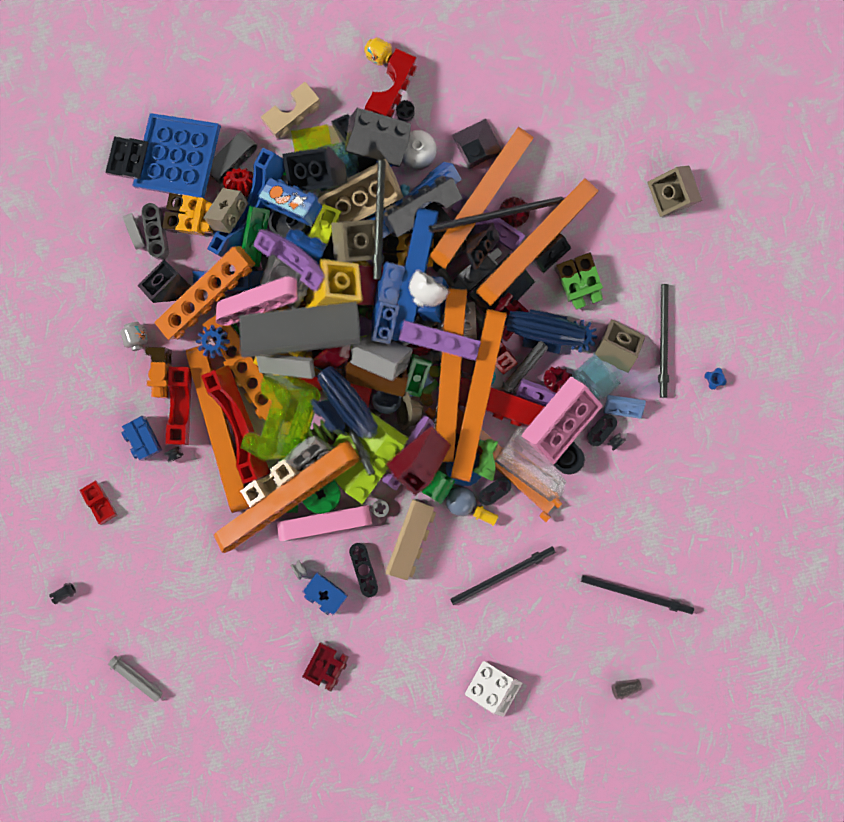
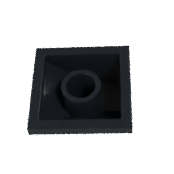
[452,119,502,169]
[137,259,192,303]

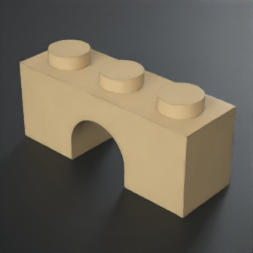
[261,82,321,139]
[241,459,302,507]

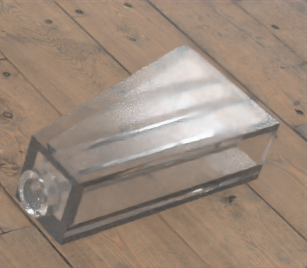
[495,427,566,501]

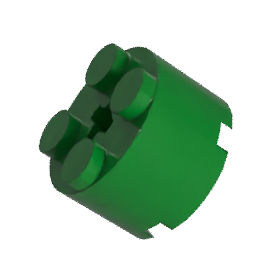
[421,470,455,504]
[302,479,341,514]

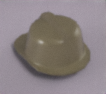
[396,392,424,430]

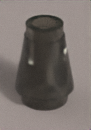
[611,679,642,700]

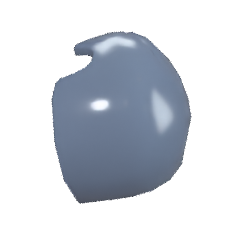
[372,390,402,414]
[446,487,476,516]

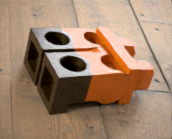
[145,347,172,398]

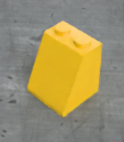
[305,260,362,308]

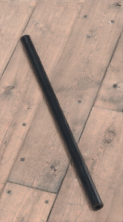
[428,196,564,233]

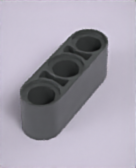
[210,131,258,184]
[141,203,169,260]

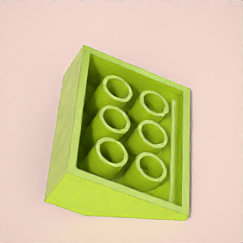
[333,412,409,504]

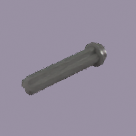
[502,341,548,394]

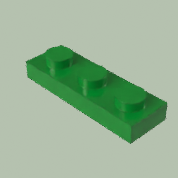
[242,206,270,267]

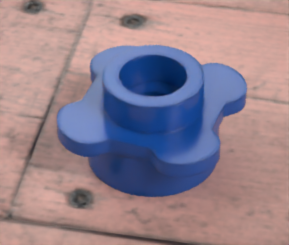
[704,368,727,390]

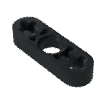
[349,543,378,597]

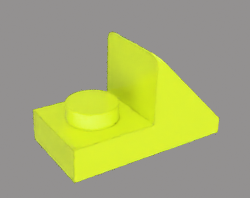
[309,204,341,246]

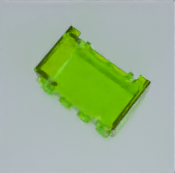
[241,375,320,460]

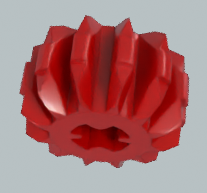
[223,167,254,197]

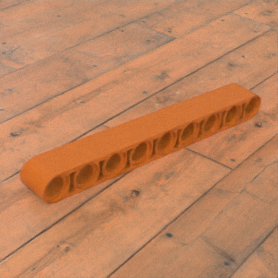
[429,126,534,269]
[476,178,599,306]
[436,288,467,462]
[451,309,507,482]
[186,345,251,513]
[213,442,360,553]

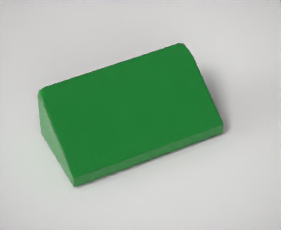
[405,354,432,397]

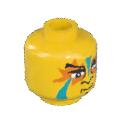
[364,37,393,66]

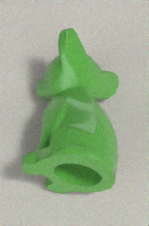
[472,439,498,481]

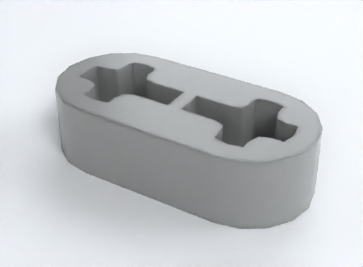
[123,213,146,250]

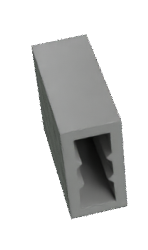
[350,333,413,381]

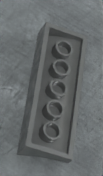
[239,302,360,358]

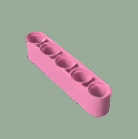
[216,277,297,326]
[276,505,372,541]

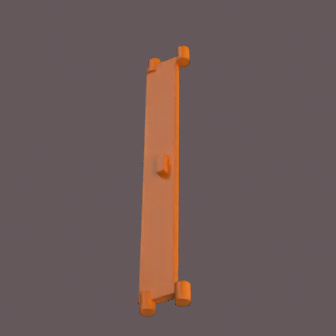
[425,398,563,522]

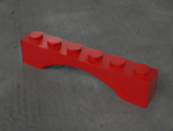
[201,365,271,484]

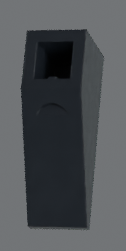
[466,223,500,270]

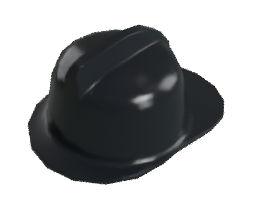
[554,441,585,475]

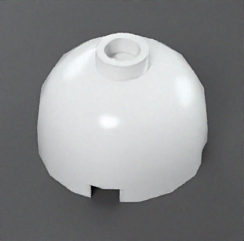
[402,130,437,169]
[409,270,449,307]

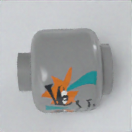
[121,322,148,351]

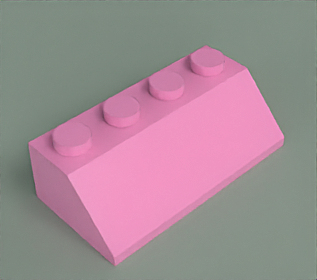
[521,377,603,465]

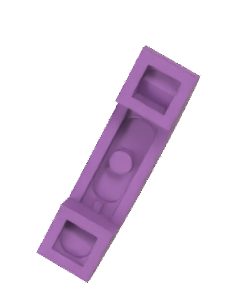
[253,229,325,292]

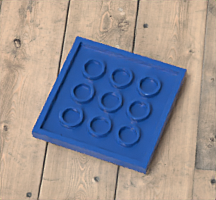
[132,113,221,198]

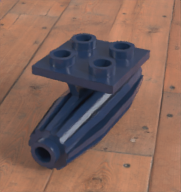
[504,309,586,354]
[310,367,378,439]

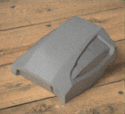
[285,436,336,471]

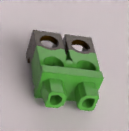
[554,252,603,310]

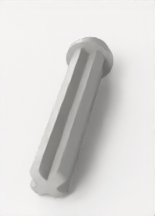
[108,655,163,702]

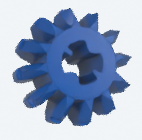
[571,320,598,353]
[196,325,230,358]

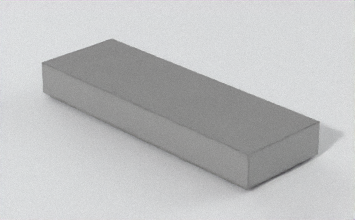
[256,354,315,379]

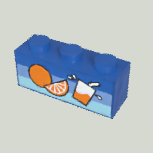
[258,178,322,226]

